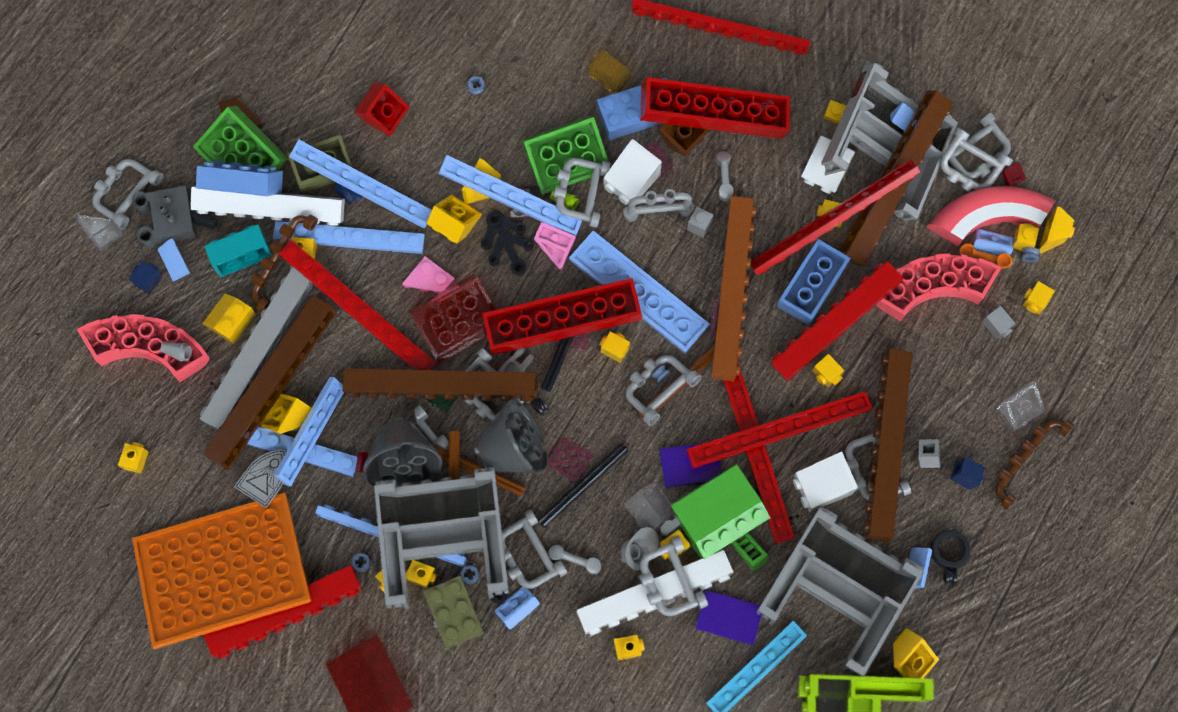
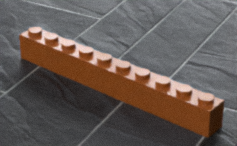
[711,196,756,382]

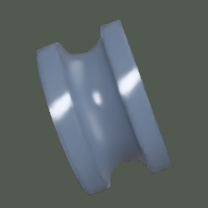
[468,76,484,94]
[1021,247,1040,262]
[652,364,671,383]
[352,553,371,572]
[461,565,479,584]

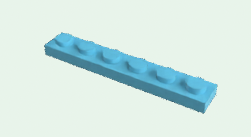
[706,621,807,712]

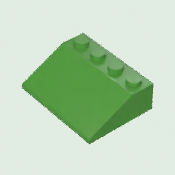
[193,106,289,170]
[521,116,611,195]
[670,464,770,560]

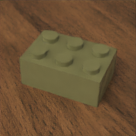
[287,135,352,194]
[423,576,484,650]

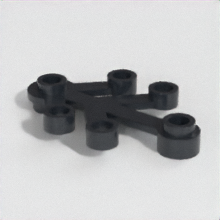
[480,211,534,276]

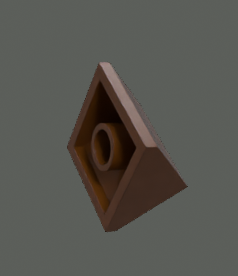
[659,124,710,156]

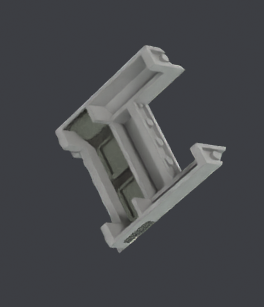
[821,61,958,221]
[374,467,509,608]
[756,505,924,676]

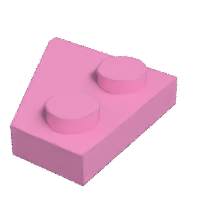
[534,222,576,270]
[402,257,455,294]

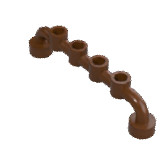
[251,214,318,313]
[996,419,1074,510]

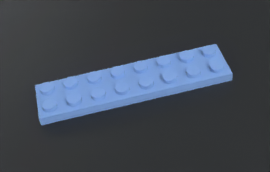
[569,231,710,354]

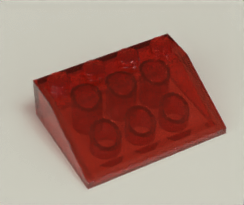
[408,274,496,363]
[326,634,415,712]

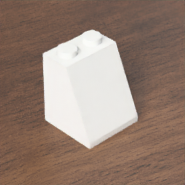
[801,136,856,194]
[603,139,662,205]
[793,452,858,512]

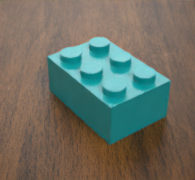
[204,225,272,278]

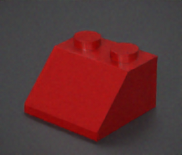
[354,83,410,136]

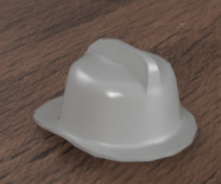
[620,527,659,570]

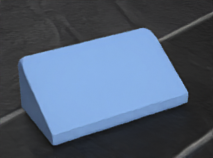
[890,102,915,131]
[973,229,1014,256]
[158,238,190,282]
[903,547,932,589]
[494,587,540,629]

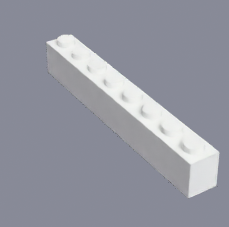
[191,186,345,226]
[576,550,733,636]

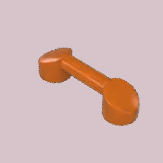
[959,244,1012,268]

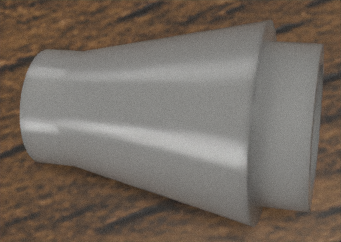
[161,342,192,362]

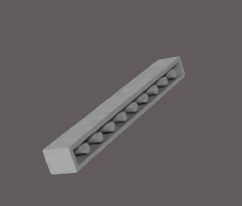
[200,266,314,430]

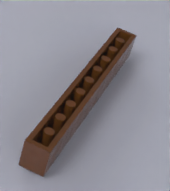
[839,90,953,266]
[203,296,337,471]
[863,348,913,542]
[342,368,538,402]

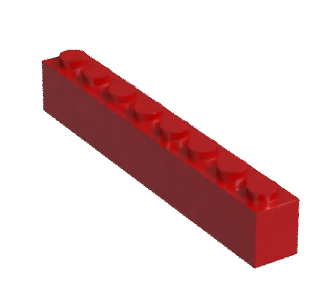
[771,261,904,382]
[203,565,362,659]

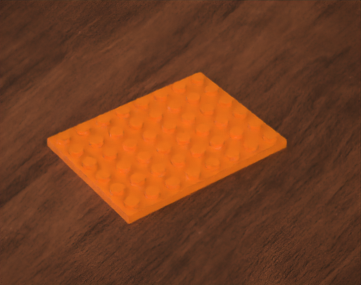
[132,492,311,649]

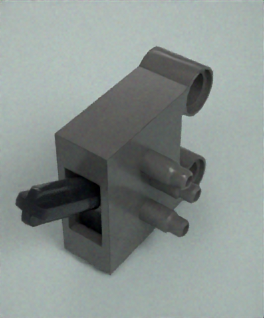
[132,186,217,248]

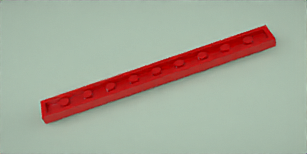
[631,0,811,55]
[750,159,920,276]
[279,240,436,370]
[723,360,795,545]
[686,391,873,469]

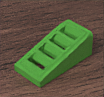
[731,532,768,572]

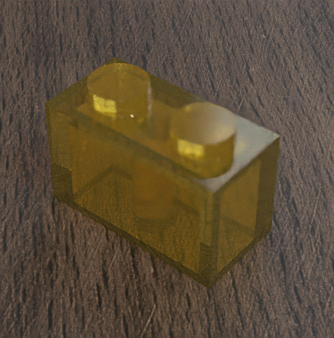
[589,49,631,93]

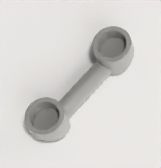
[716,151,734,202]
[414,405,449,450]
[548,545,601,575]

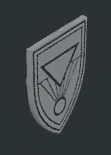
[234,449,286,509]

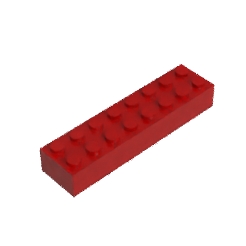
[640,77,790,139]
[482,278,642,355]

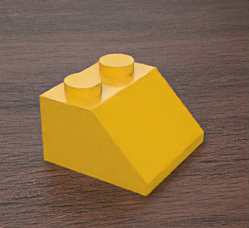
[426,194,482,243]
[202,294,256,345]

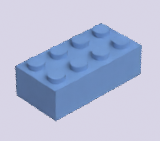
[597,77,667,140]
[196,160,283,197]
[777,239,851,326]

